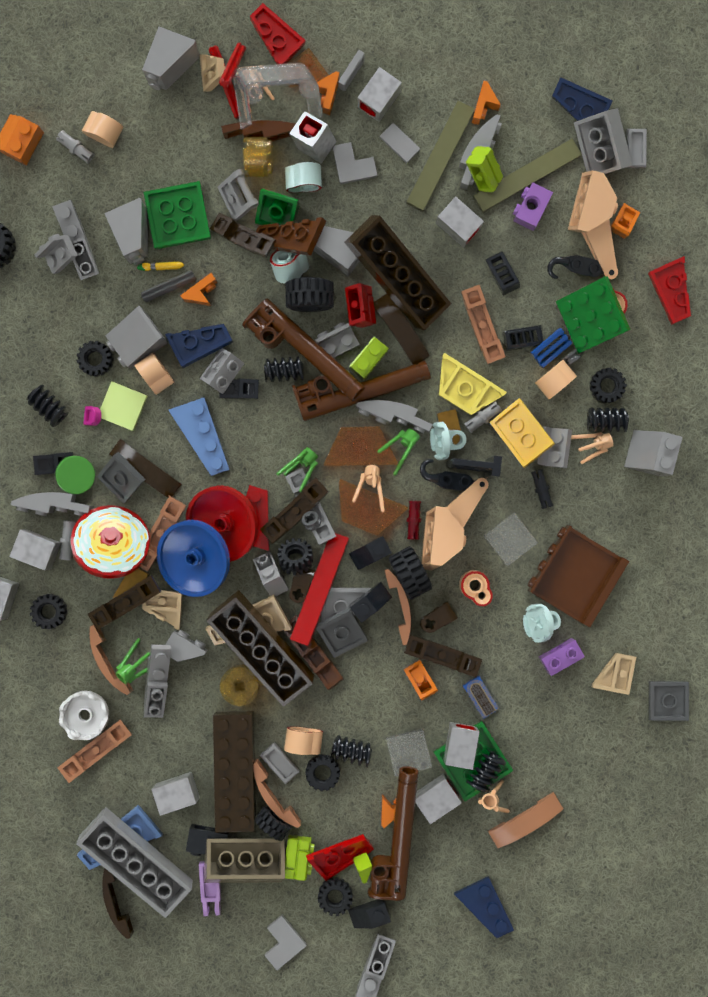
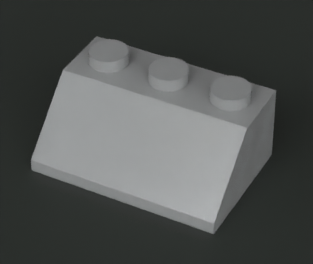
[574,108,632,174]

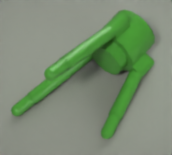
[377,428,420,475]
[276,447,318,492]
[115,638,150,684]

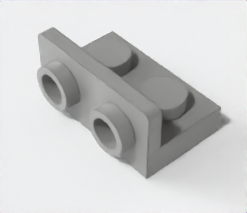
[34,234,78,274]
[315,322,360,358]
[200,348,244,394]
[537,426,572,468]

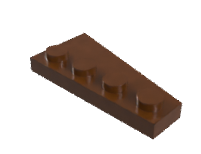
[256,217,326,256]

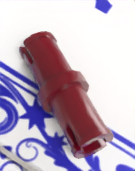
[406,500,422,540]

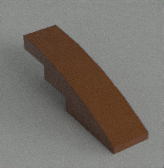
[221,120,296,144]
[283,615,344,690]

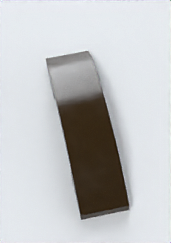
[210,213,277,258]
[374,293,429,365]
[109,439,181,498]
[260,477,329,544]
[88,575,161,630]
[404,635,483,677]
[102,868,134,939]

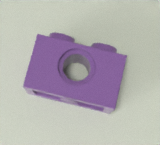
[513,182,553,231]
[539,638,585,676]

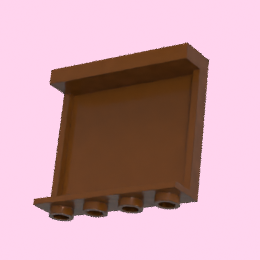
[527,525,629,628]

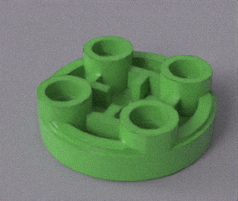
[55,456,95,494]

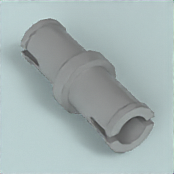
[56,130,95,164]
[464,401,502,433]
[59,521,76,560]

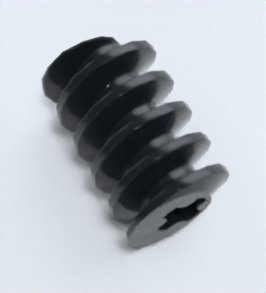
[264,356,304,382]
[27,384,69,427]
[587,407,629,432]
[330,735,372,768]
[466,748,506,792]

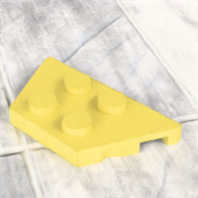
[439,353,507,416]

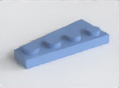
[169,398,230,476]
[77,805,163,870]

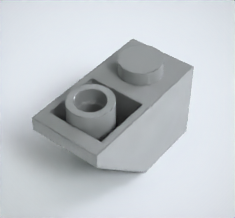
[253,551,289,597]
[165,630,208,662]

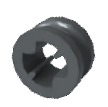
[562,349,581,366]
[302,511,321,531]

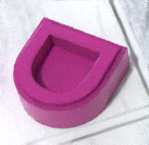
[83,406,101,426]

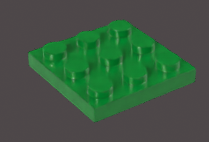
[144,181,211,250]
[556,276,631,354]
[433,721,513,801]

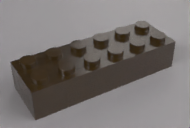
[344,215,451,331]
[206,590,314,707]
[213,711,256,833]

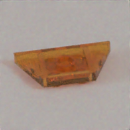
[324,427,398,466]
[339,479,408,535]

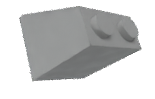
[142,27,200,90]
[104,198,148,265]
[313,226,360,277]
[105,306,168,369]
[624,430,682,477]

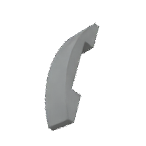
[285,468,337,545]

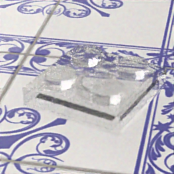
[484,512,538,566]
[386,729,432,777]

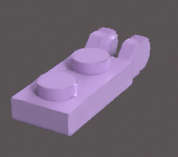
[199,861,221,916]

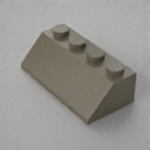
[204,839,285,883]

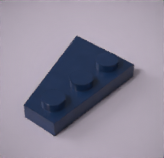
[552,77,613,121]
[165,324,233,368]
[454,876,514,938]

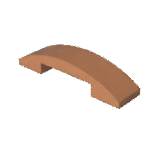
[461,285,506,364]
[140,496,187,572]
[385,568,411,645]
[90,625,134,695]
[57,719,132,783]
[253,758,301,828]
[488,792,563,848]

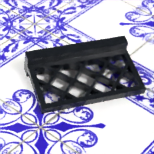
[446,456,502,479]

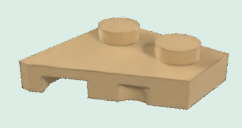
[199,54,226,92]
[142,590,183,630]
[591,653,636,695]

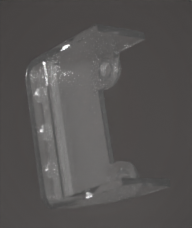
[233,63,323,129]

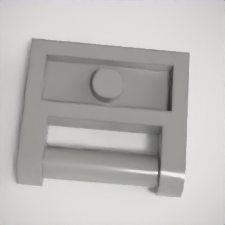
[217,169,259,221]

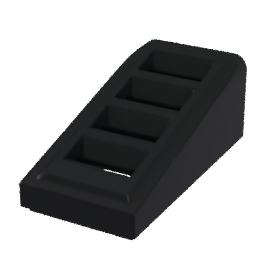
[485,251,520,296]
[503,325,544,351]

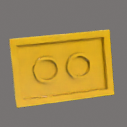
[489,398,555,468]

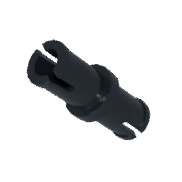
[531,469,554,509]

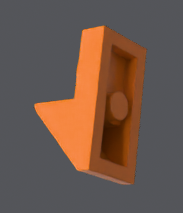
[313,71,340,115]
[472,81,500,125]
[610,203,640,239]
[180,273,218,306]
[404,660,438,701]
[381,794,396,828]

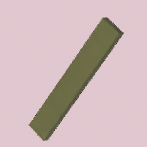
[406,101,475,212]
[473,139,582,213]

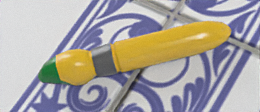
[137,262,184,271]

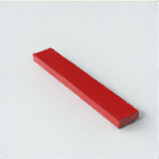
[290,533,350,647]

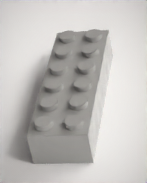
[76,807,193,918]

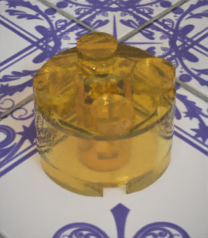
[243,137,273,177]
[219,665,260,707]

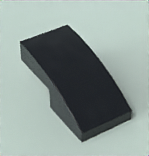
[219,379,259,399]
[33,452,73,476]

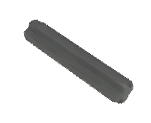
[141,271,196,302]

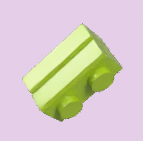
[466,146,503,192]
[349,337,389,380]
[285,835,315,881]

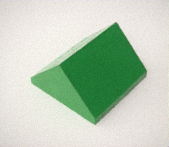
[255,188,300,225]

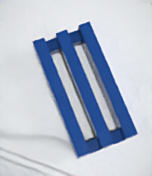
[530,328,572,368]

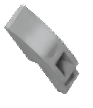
[459,114,502,190]
[52,200,99,280]
[356,400,432,434]
[11,492,93,516]
[144,645,172,718]
[355,934,396,997]

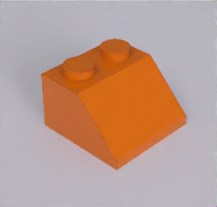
[0,114,44,166]

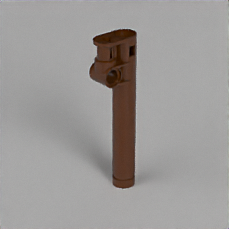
[242,298,365,401]
[292,361,431,421]
[367,766,419,901]

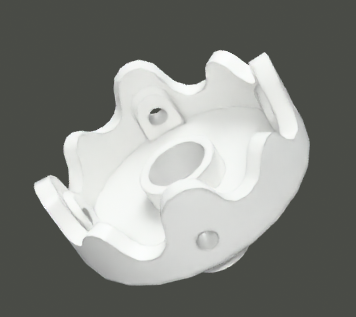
[59,691,109,740]

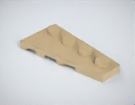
[206,595,292,645]

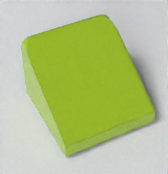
[353,853,372,884]

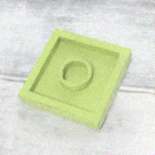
[100,381,148,431]

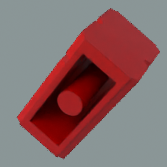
[345,283,376,328]

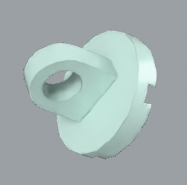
[430,422,466,460]
[523,604,561,643]

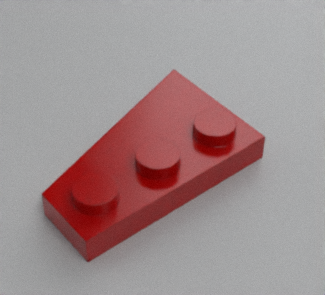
[250,3,306,70]
[648,256,691,325]
[246,485,269,551]
[306,834,374,881]

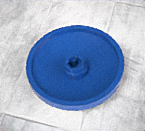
[157,520,230,597]

